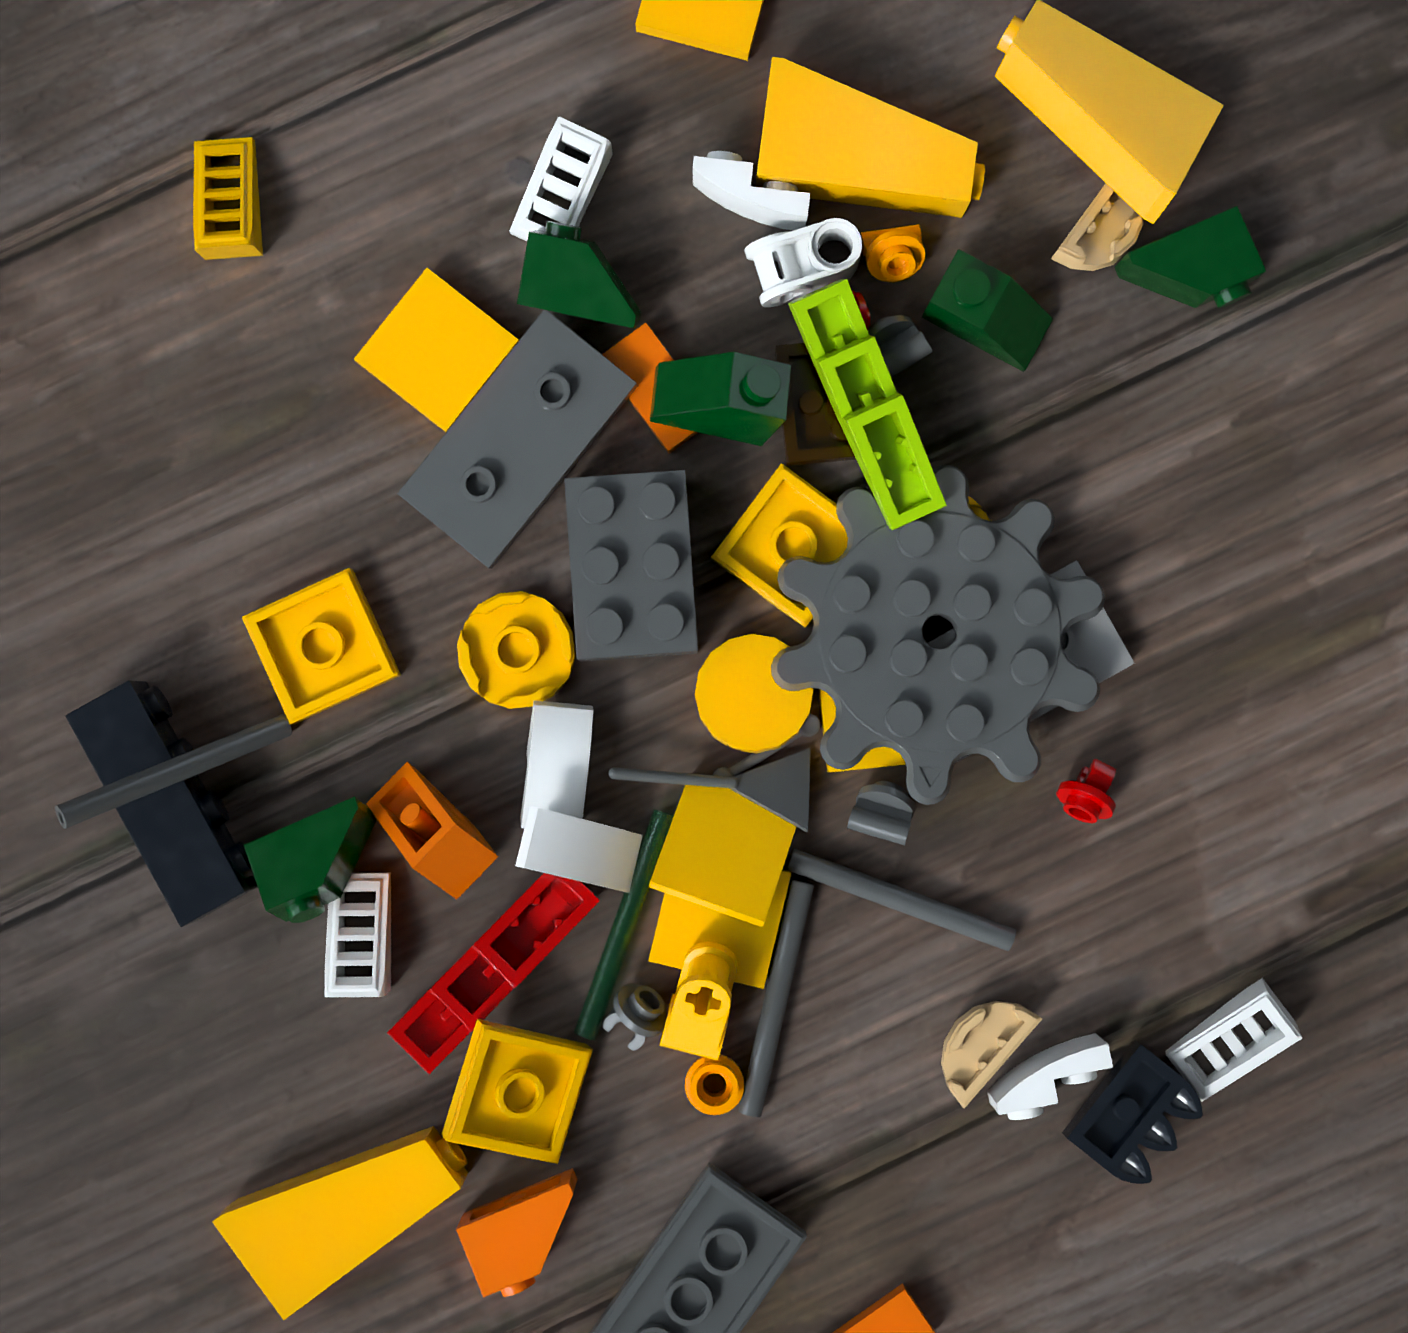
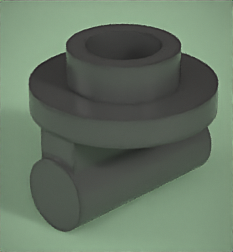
[868,315,933,378]
[847,781,916,846]

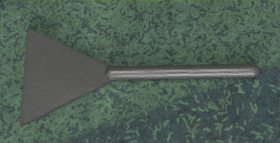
[608,748,810,832]

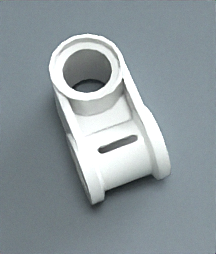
[744,218,862,307]

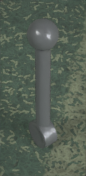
[713,714,820,777]

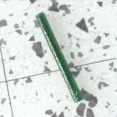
[574,809,674,1040]

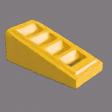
[193,137,263,260]

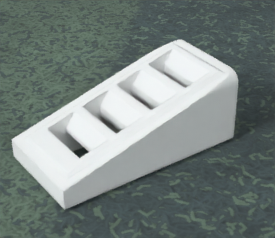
[509,117,613,241]
[325,872,391,997]
[1165,978,1302,1102]

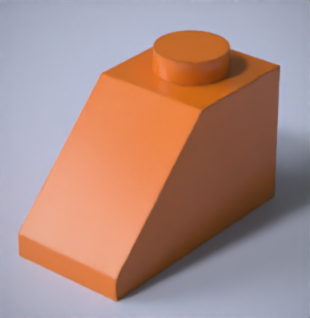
[366,762,499,900]
[456,1168,577,1298]

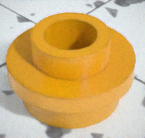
[685,1054,744,1115]

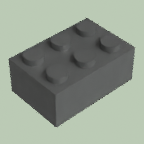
[564,470,698,662]

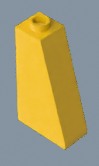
[995,0,1224,224]
[756,57,985,218]
[212,1126,468,1320]

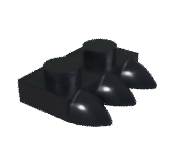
[1062,1040,1203,1184]

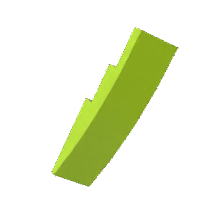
[788,278,947,530]

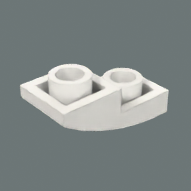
[693,151,810,231]
[520,700,593,828]
[515,806,643,893]
[987,1033,1113,1120]

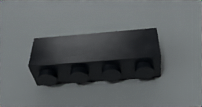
[65,680,257,927]

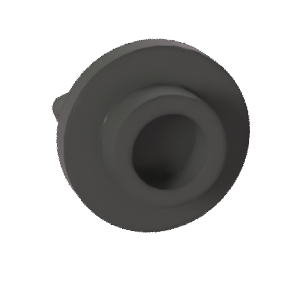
[603,984,668,1051]

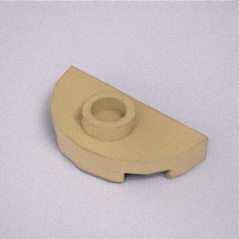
[1051,183,1143,271]
[941,1001,1042,1109]

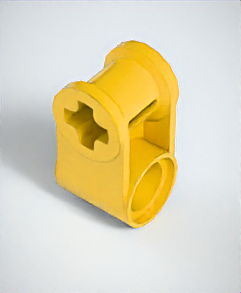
[659,941,737,1060]

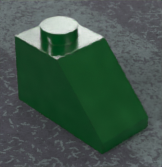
[1114,206,1266,309]
[517,221,641,328]
[922,249,1053,372]
[650,352,791,447]
[244,796,376,923]

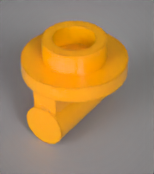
[860,224,925,282]

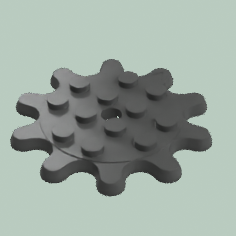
[771,465,1105,805]

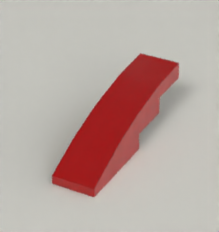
[387,873,600,1075]

